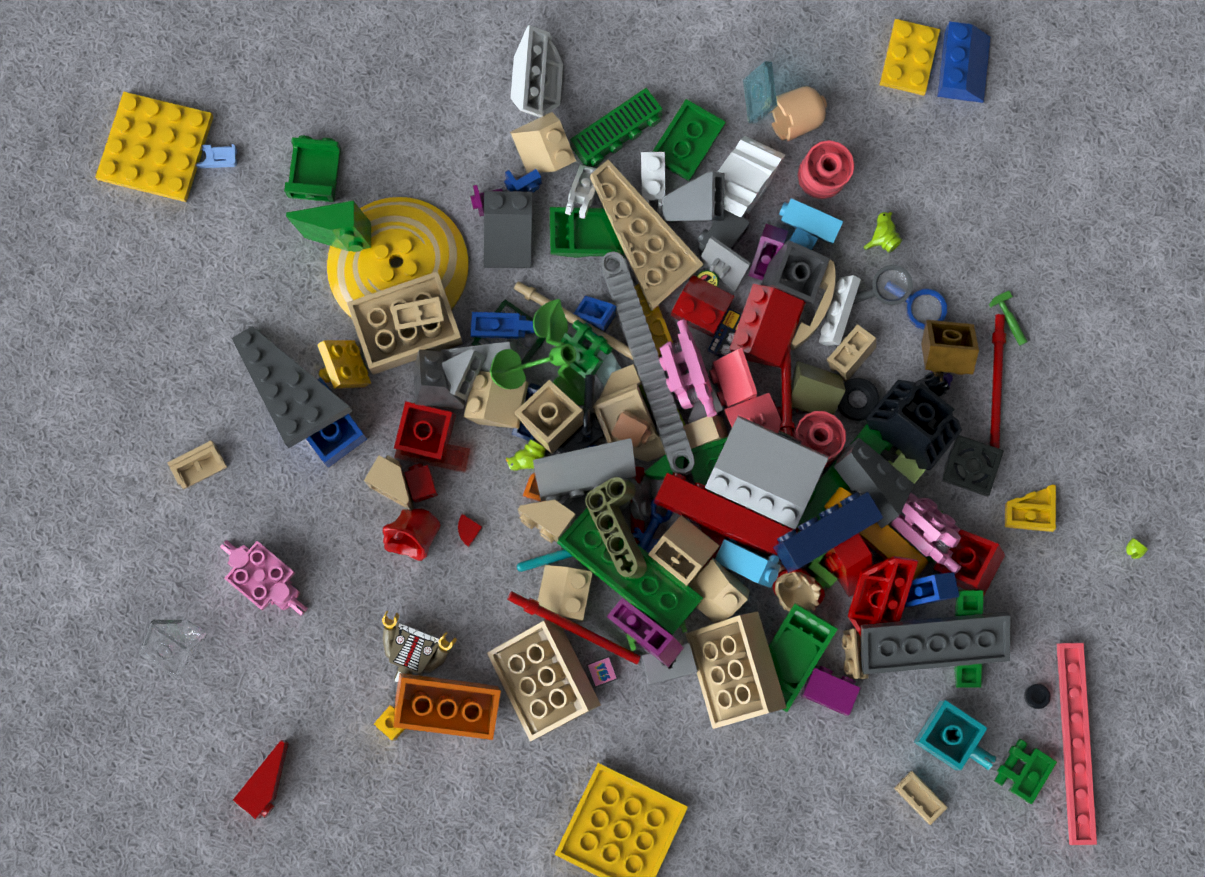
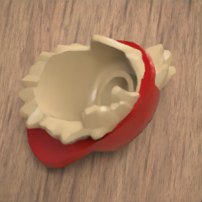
[773,565,825,612]

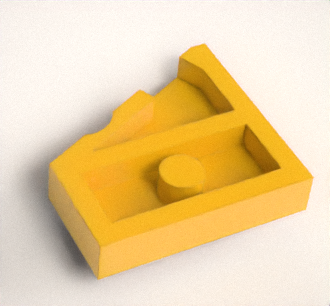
[1005,485,1056,532]

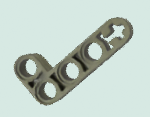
[585,477,647,578]

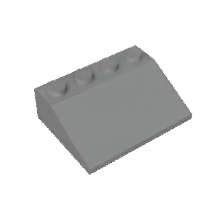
[705,415,829,529]
[533,438,636,501]

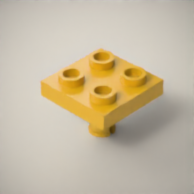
[317,340,371,389]

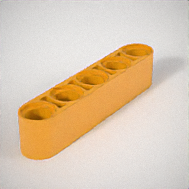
[824,487,928,580]

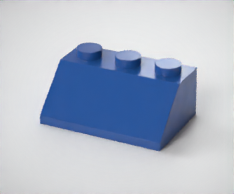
[937,21,991,103]

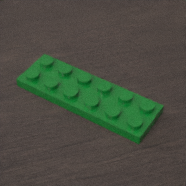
[557,508,703,636]

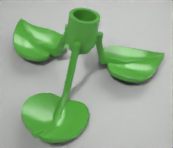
[490,299,585,406]

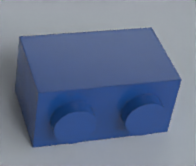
[904,572,959,608]

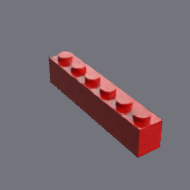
[654,472,799,561]

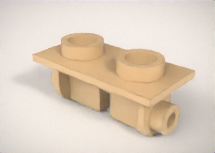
[842,629,868,679]

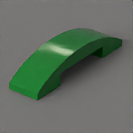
[954,590,983,688]

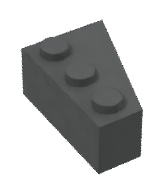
[834,438,914,529]

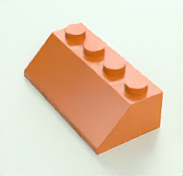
[393,673,501,740]

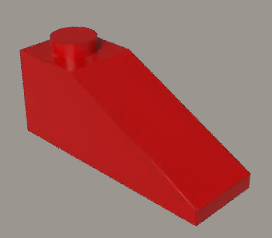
[233,740,289,819]

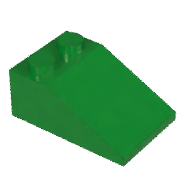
[286,201,371,252]

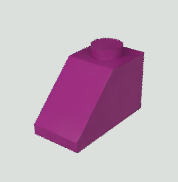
[748,224,788,281]

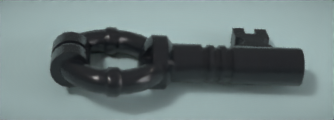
[582,374,595,438]

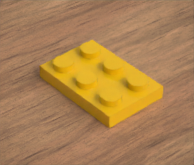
[879,19,940,96]

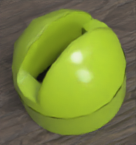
[1126,538,1148,559]

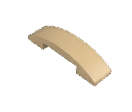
[790,260,836,351]

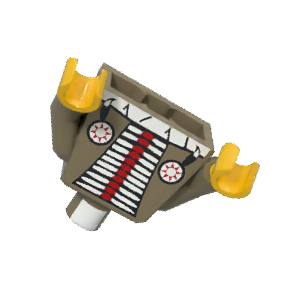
[382,611,457,682]

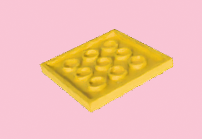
[95,92,214,202]
[554,763,688,877]

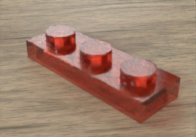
[394,444,471,473]

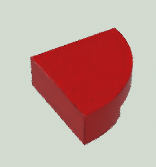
[458,514,482,548]

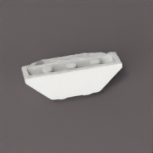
[511,25,563,117]

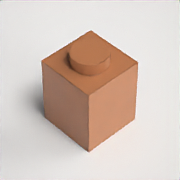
[611,411,652,448]

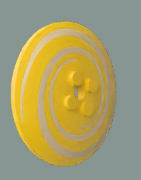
[327,197,469,318]

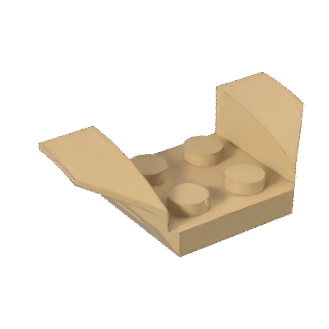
[593,364,666,462]

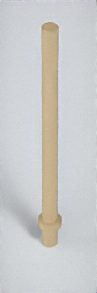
[514,281,633,360]

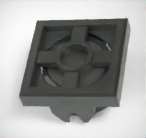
[942,435,1004,497]

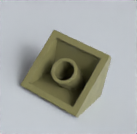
[791,361,845,415]

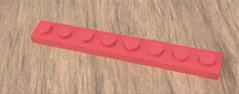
[1057,643,1097,845]

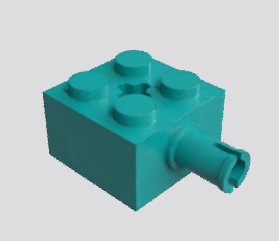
[914,700,997,770]

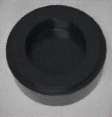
[1024,684,1051,709]

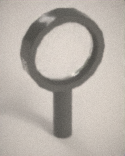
[853,265,913,306]

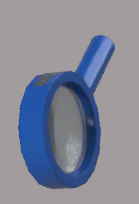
[884,280,947,330]

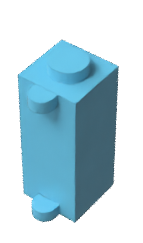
[779,198,843,245]
[715,538,781,588]

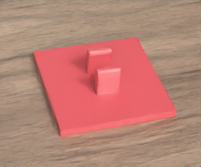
[724,393,783,433]

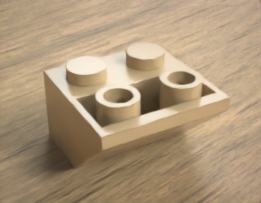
[518,500,576,544]
[648,515,720,586]

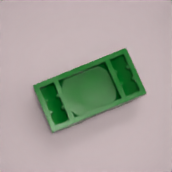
[549,207,627,258]
[769,603,838,712]

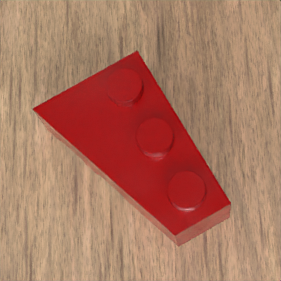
[823,533,872,597]

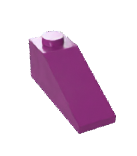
[607,598,684,667]

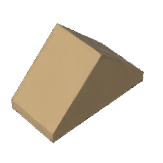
[683,416,729,449]

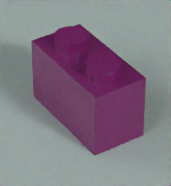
[801,666,860,716]

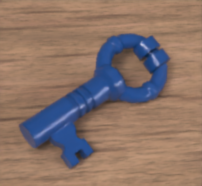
[632,497,673,551]

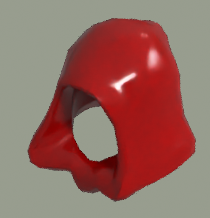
[383,508,441,561]

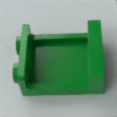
[284,135,341,202]

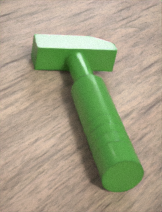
[989,291,1028,346]

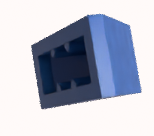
[573,296,616,332]

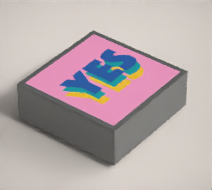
[586,656,618,688]

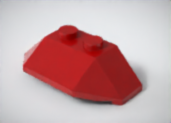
[848,556,918,636]

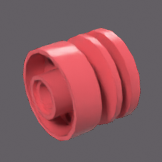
[797,140,854,199]
[792,411,846,469]

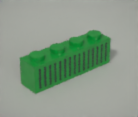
[570,88,663,167]

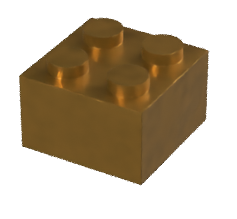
[921,320,979,375]

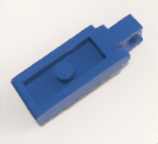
[471,312,535,339]

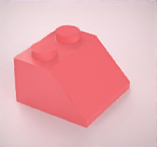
[709,348,758,409]

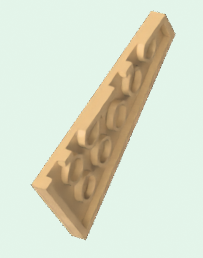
[590,159,704,311]

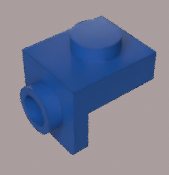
[504,169,542,193]

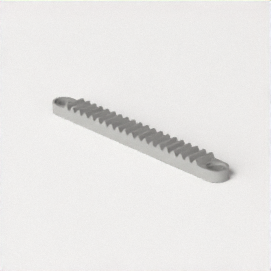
[601,252,695,476]

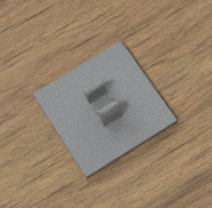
[700,236,751,291]

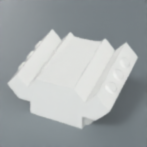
[718,136,785,217]

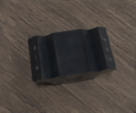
[866,380,962,470]

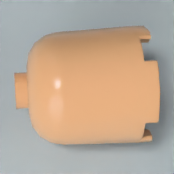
[767,86,827,142]

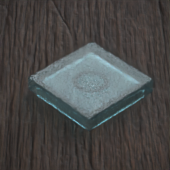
[743,61,777,123]

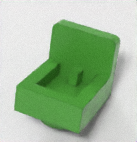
[806,552,837,589]

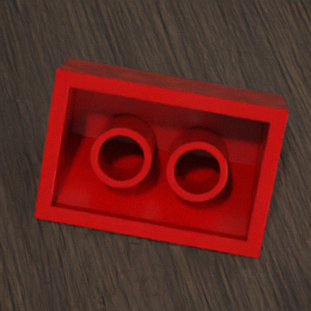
[729,284,806,368]

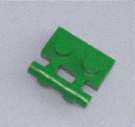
[559,320,613,378]
[994,739,1057,804]

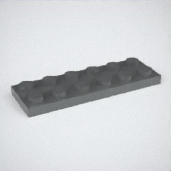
[861,612,1010,674]

